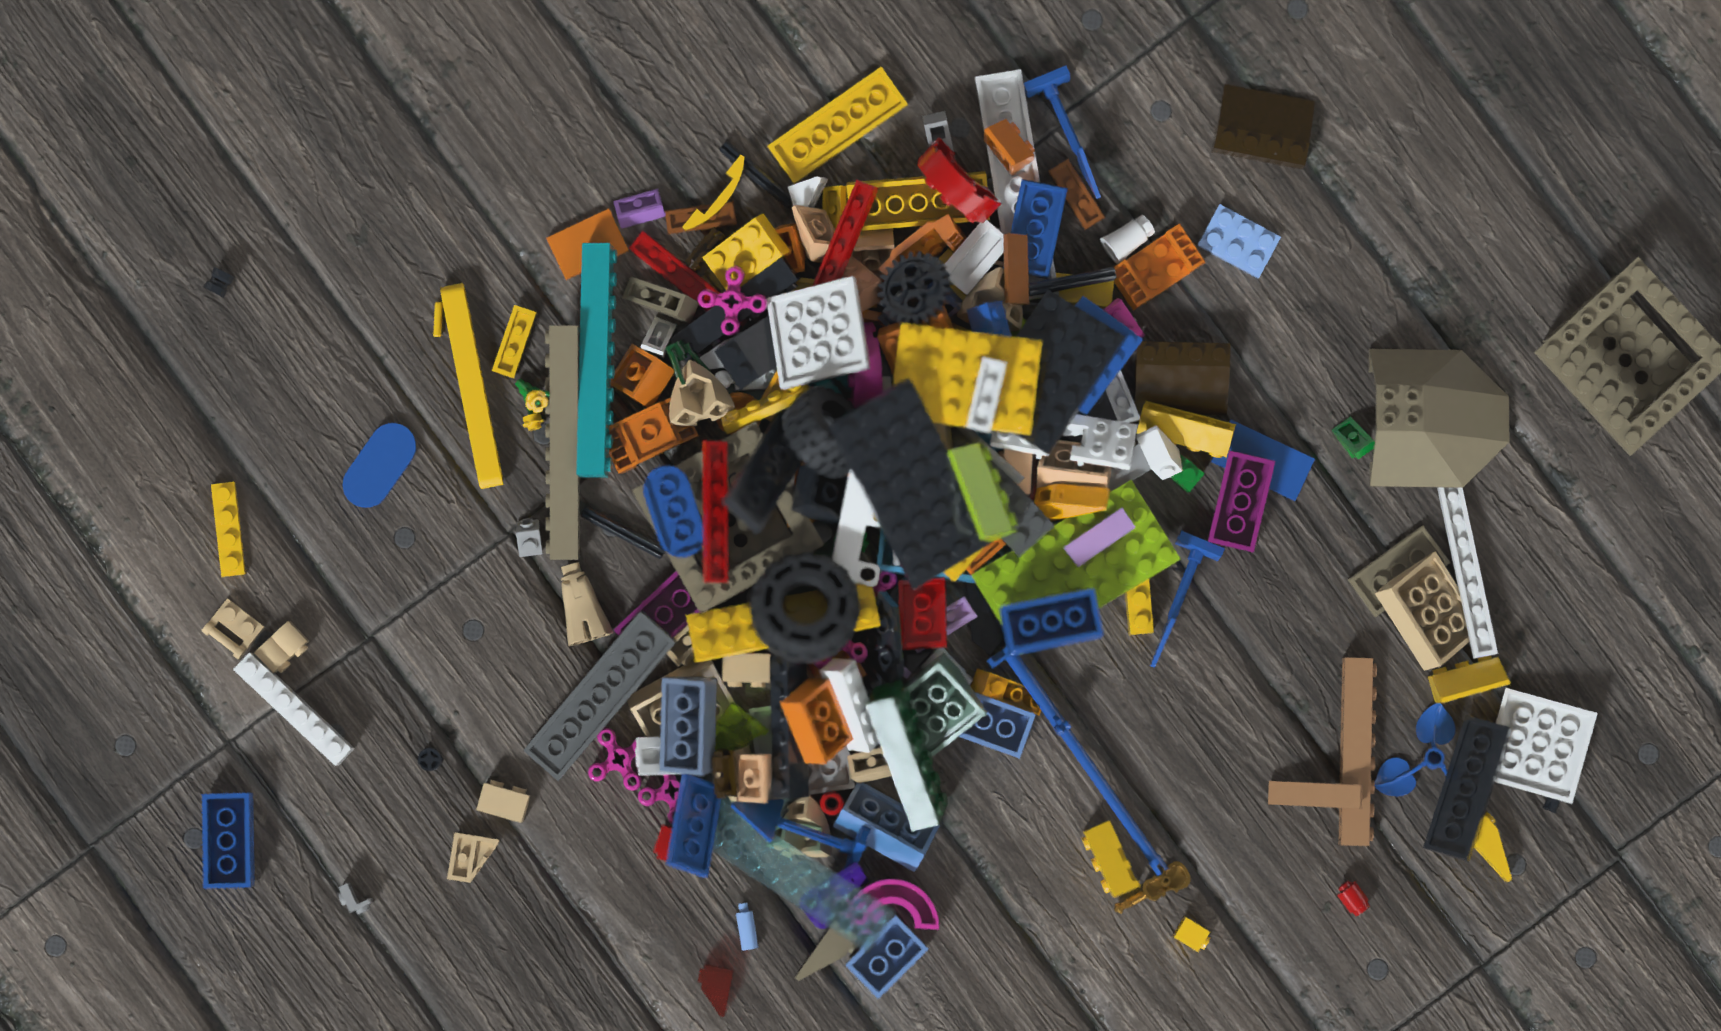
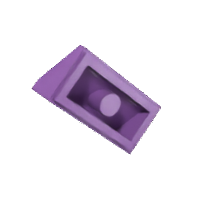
[613,189,665,228]

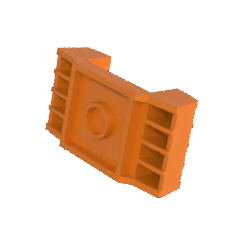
[878,214,966,291]
[1113,223,1206,311]
[609,398,698,474]

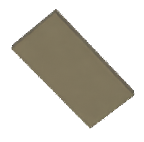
[1347,525,1450,617]

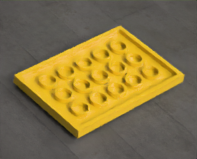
[893,323,1042,435]

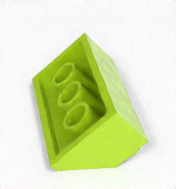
[948,443,1018,542]

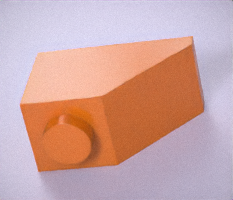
[775,222,805,273]

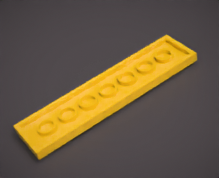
[686,579,880,662]

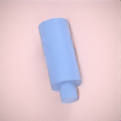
[736,903,759,951]

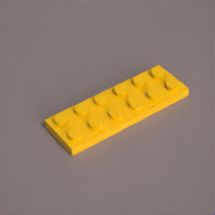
[768,67,908,184]

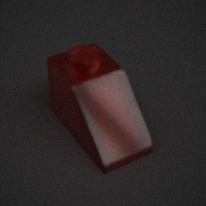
[698,964,734,1017]

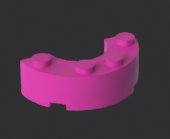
[847,322,883,409]
[845,879,939,929]

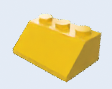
[1428,656,1510,703]

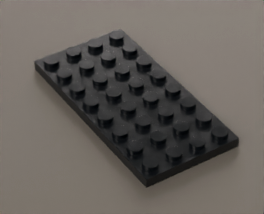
[828,378,994,589]

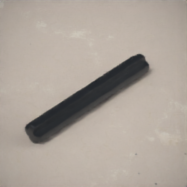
[720,141,793,209]
[1029,267,1117,296]
[581,506,665,559]

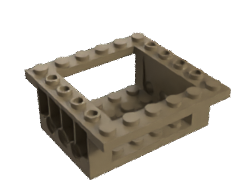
[1534,257,1721,456]
[632,422,824,614]

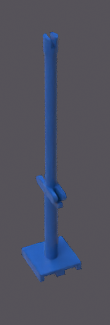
[986,646,1169,876]

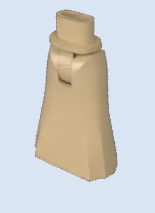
[561,562,613,646]

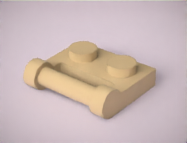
[202,598,265,660]

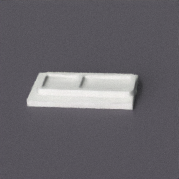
[944,220,1004,295]
[635,737,683,775]

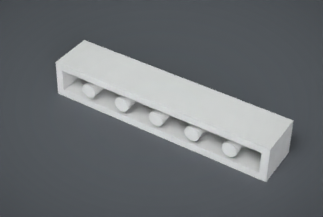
[233,652,355,766]

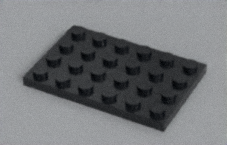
[1013,290,1126,456]

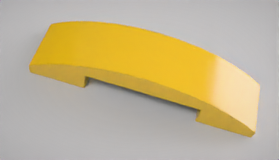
[682,155,744,231]

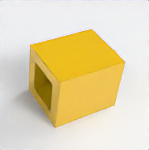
[1172,916,1211,952]

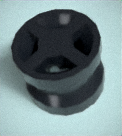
[418,748,443,771]

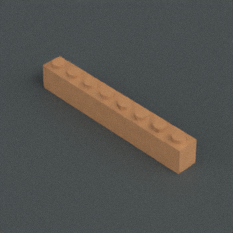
[1338,658,1377,846]

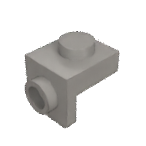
[516,518,543,557]
[337,882,374,914]

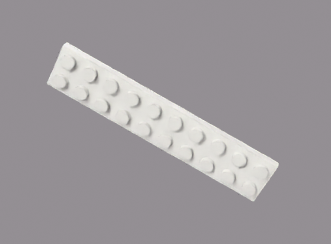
[975,70,1059,301]

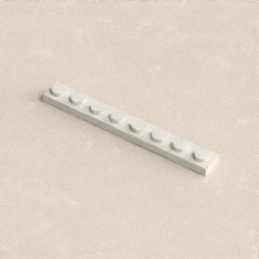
[1437,487,1498,659]

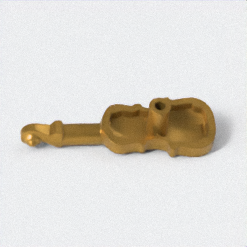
[1114,861,1191,914]

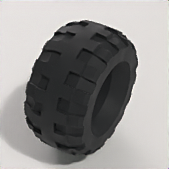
[750,552,860,663]

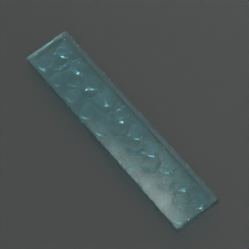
[713,800,895,952]

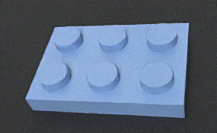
[1197,204,1281,278]

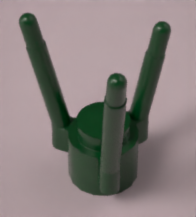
[665,340,713,385]

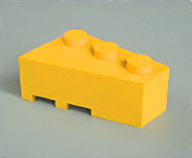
[1081,820,1140,898]

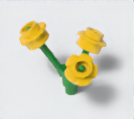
[515,379,550,431]

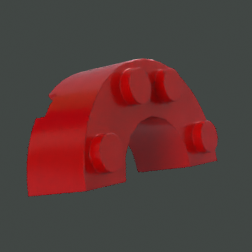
[917,138,1002,223]

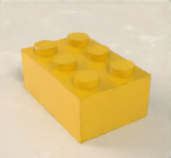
[702,213,790,290]

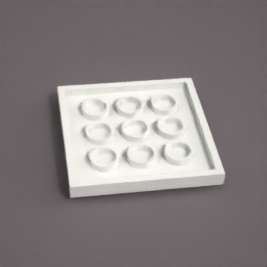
[766,276,870,390]
[1495,688,1597,804]

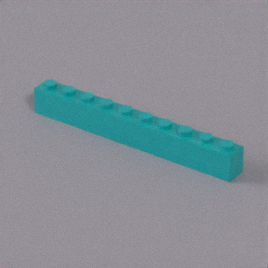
[576,243,617,478]

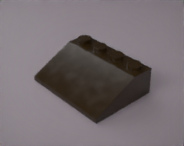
[1211,84,1315,169]
[1134,341,1230,415]

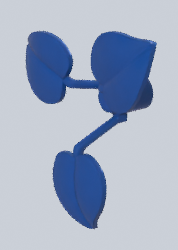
[1374,703,1456,797]

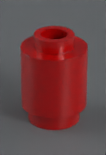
[820,791,844,815]
[1337,880,1371,916]

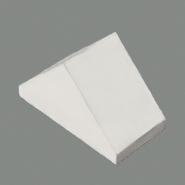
[788,176,828,208]
[641,317,676,358]

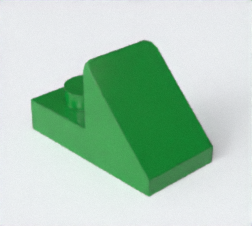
[1332,417,1375,459]

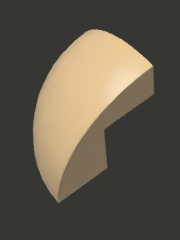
[957,267,1023,332]
[669,360,735,426]
[766,796,831,857]

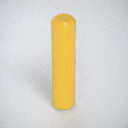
[433,302,443,337]

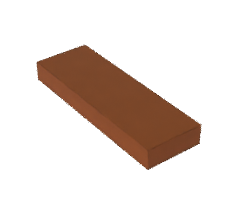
[1048,159,1105,230]
[665,201,737,235]
[1003,233,1029,306]

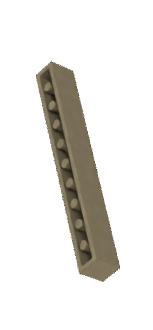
[545,325,580,560]

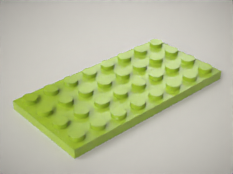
[972,480,1181,656]

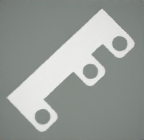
[832,470,880,587]

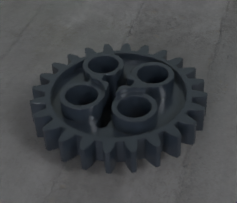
[877,251,953,326]

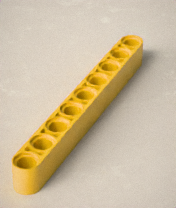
[440,283,504,489]

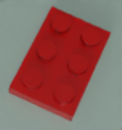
[898,577,948,650]

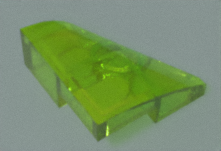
[715,701,769,751]

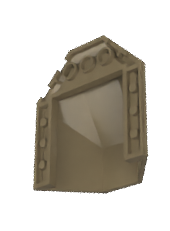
[1369,349,1509,488]

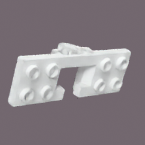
[990,414,1137,470]

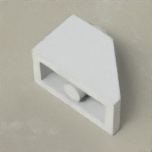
[1136,426,1183,480]

